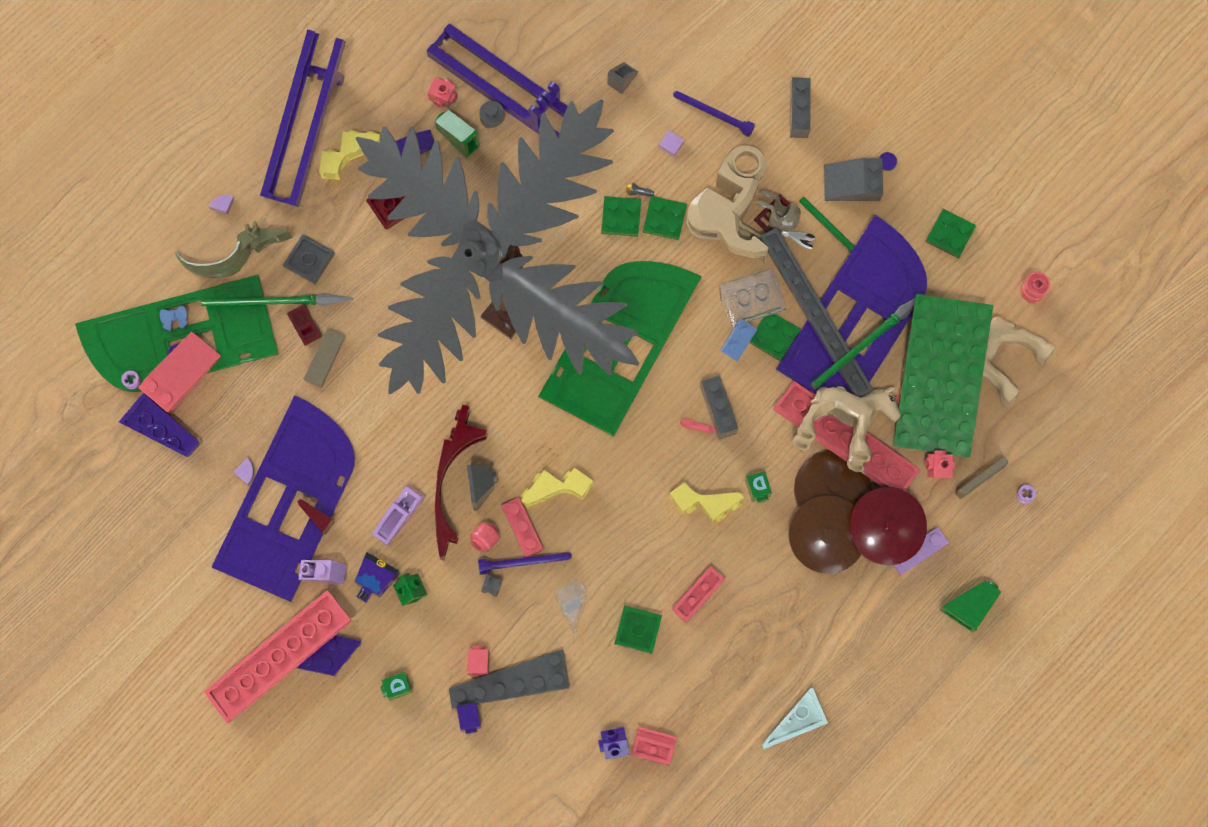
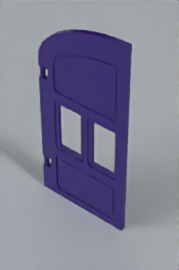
[776,215,927,394]
[212,396,355,602]

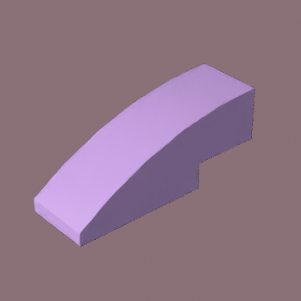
[372,485,426,545]

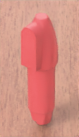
[680,419,716,433]

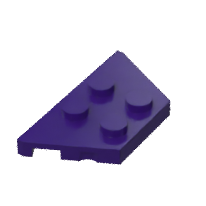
[296,635,362,677]

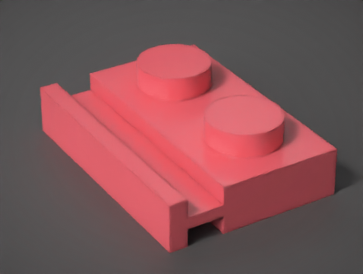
[631,727,677,766]

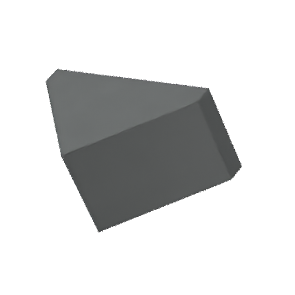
[607,62,638,94]

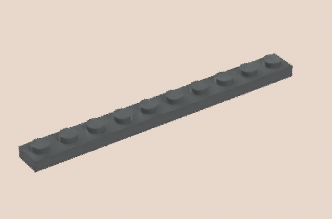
[759,228,873,397]

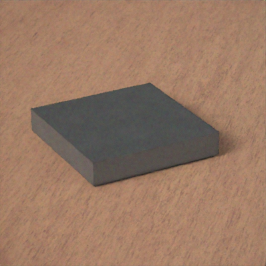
[283,234,335,285]

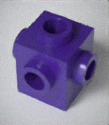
[598,727,629,759]

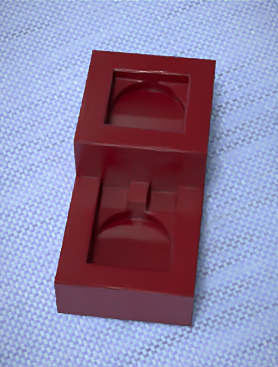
[287,305,321,346]

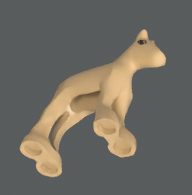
[983,316,1056,409]
[792,386,901,472]

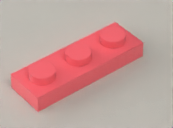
[501,497,544,557]
[672,566,725,623]

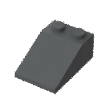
[824,158,883,201]

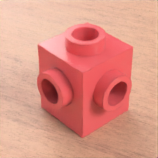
[427,77,458,108]
[925,450,955,478]

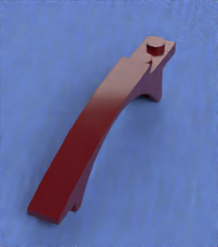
[435,405,488,561]

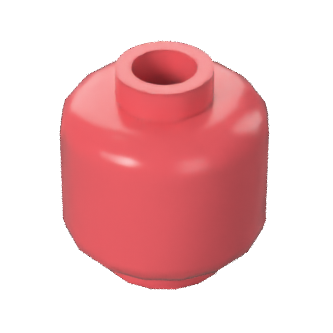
[470,523,499,552]

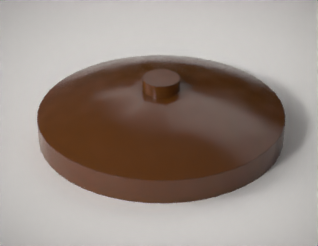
[794,451,872,508]
[788,495,861,574]

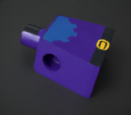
[355,552,400,603]

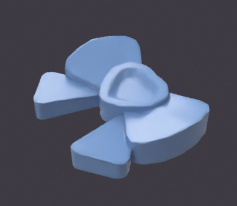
[160,306,188,331]

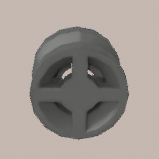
[481,574,503,597]

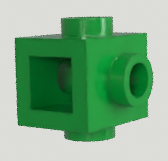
[393,573,428,606]

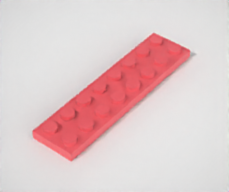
[773,381,920,491]
[204,590,352,723]

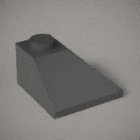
[467,465,498,511]

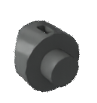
[479,101,505,128]

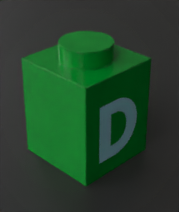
[745,471,772,503]
[380,672,412,701]

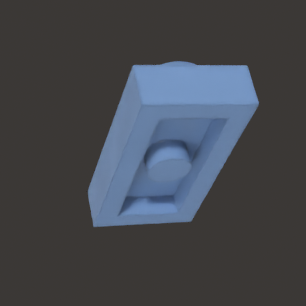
[720,318,757,361]

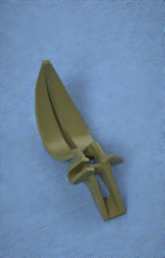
[175,221,292,278]

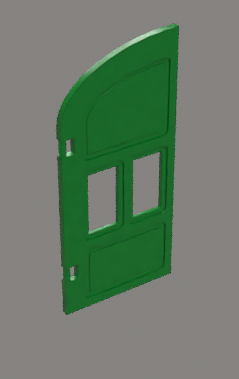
[538,261,702,437]
[75,275,278,392]

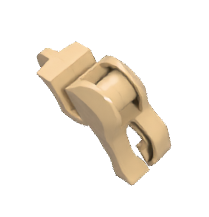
[686,146,769,263]

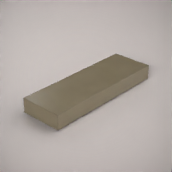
[304,328,345,388]
[956,457,1008,499]

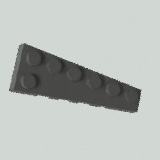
[449,649,569,709]

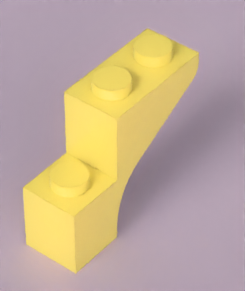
[319,130,381,180]
[521,468,593,508]
[669,482,744,523]

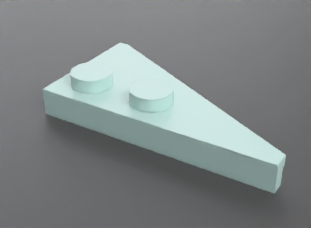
[761,688,828,750]

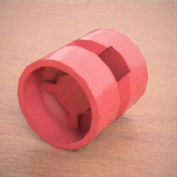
[1020,272,1051,303]

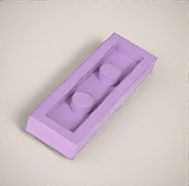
[893,527,949,576]

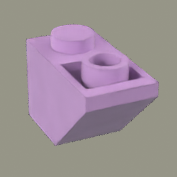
[298,560,346,584]

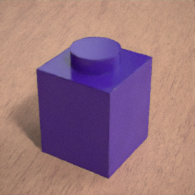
[456,703,481,734]

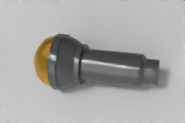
[626,183,654,197]

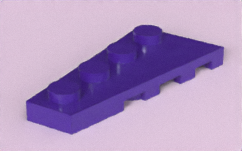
[119,393,201,457]

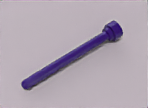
[673,91,755,137]
[478,552,572,575]

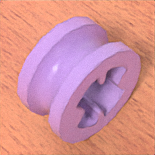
[121,371,141,390]
[1016,485,1036,504]

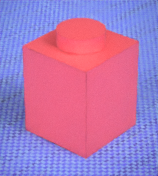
[468,646,489,676]

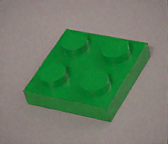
[601,196,642,237]
[643,196,687,241]
[925,209,976,259]
[749,310,801,362]
[614,606,662,654]

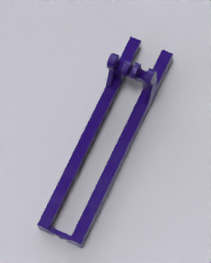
[427,23,580,138]
[260,29,346,207]

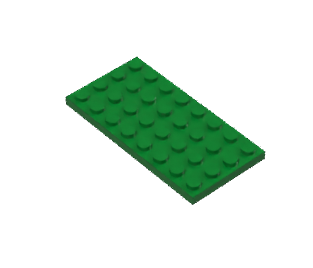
[893,294,994,458]

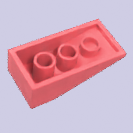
[138,332,221,414]

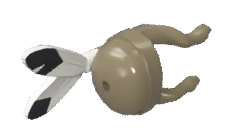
[755,190,815,249]

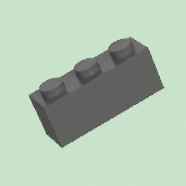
[790,77,811,138]
[700,376,738,440]

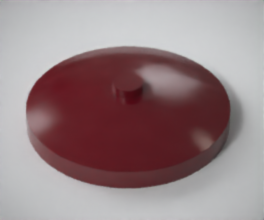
[849,487,927,565]

